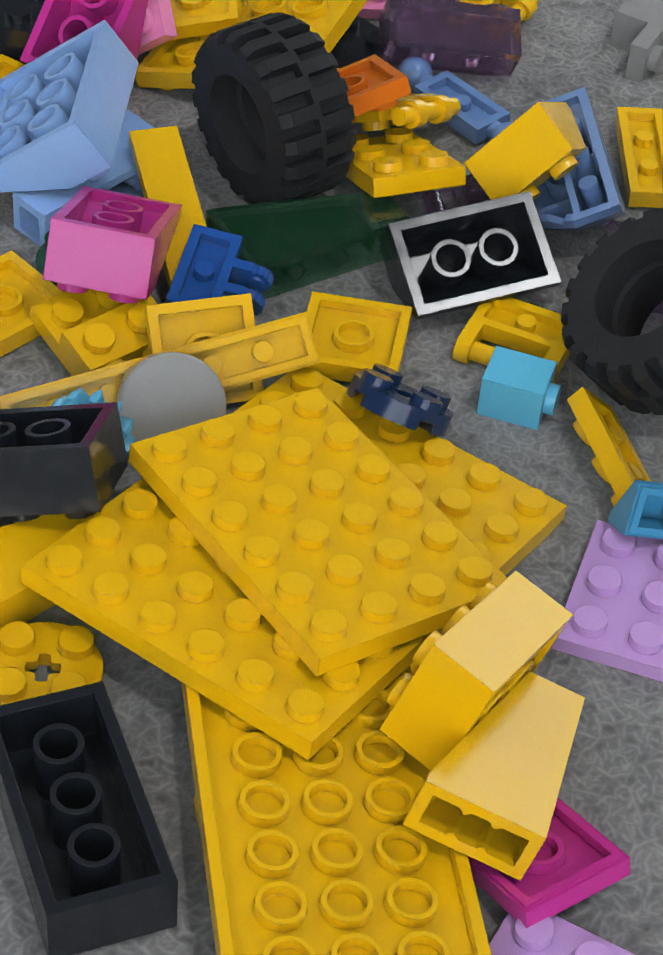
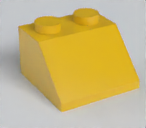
[464,102,586,200]

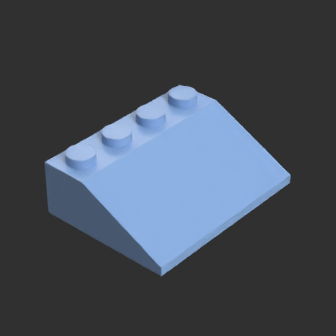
[0,20,139,193]

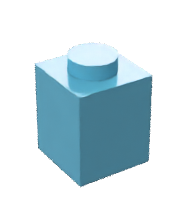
[477,346,562,430]

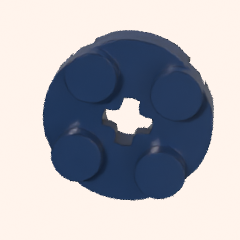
[346,363,453,436]

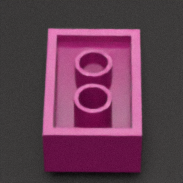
[20,0,148,64]
[43,186,182,303]

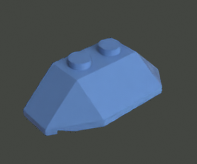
[534,87,627,232]

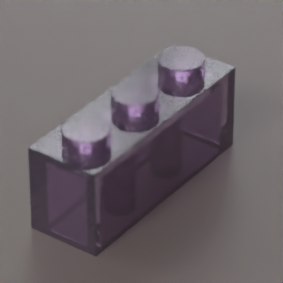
[379,0,522,77]

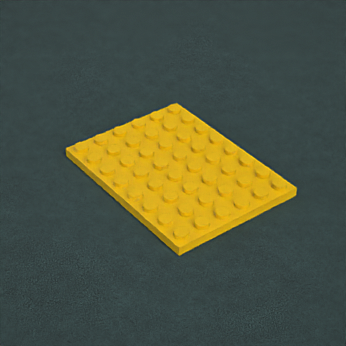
[21,367,567,760]

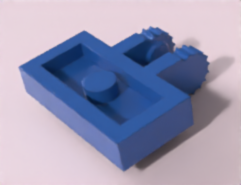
[165,224,274,316]

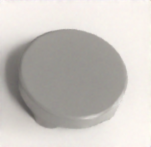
[116,351,226,442]

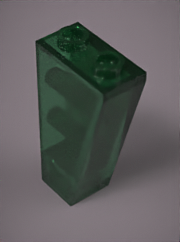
[206,192,410,299]

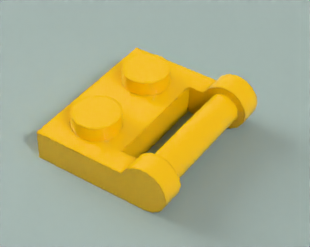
[452,297,570,384]

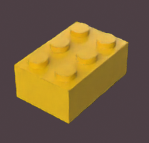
[380,570,573,770]

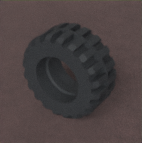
[192,12,356,210]
[561,208,663,415]

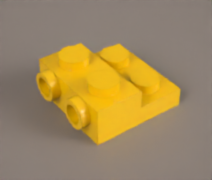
[29,289,157,376]

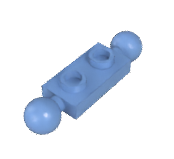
[398,56,513,145]

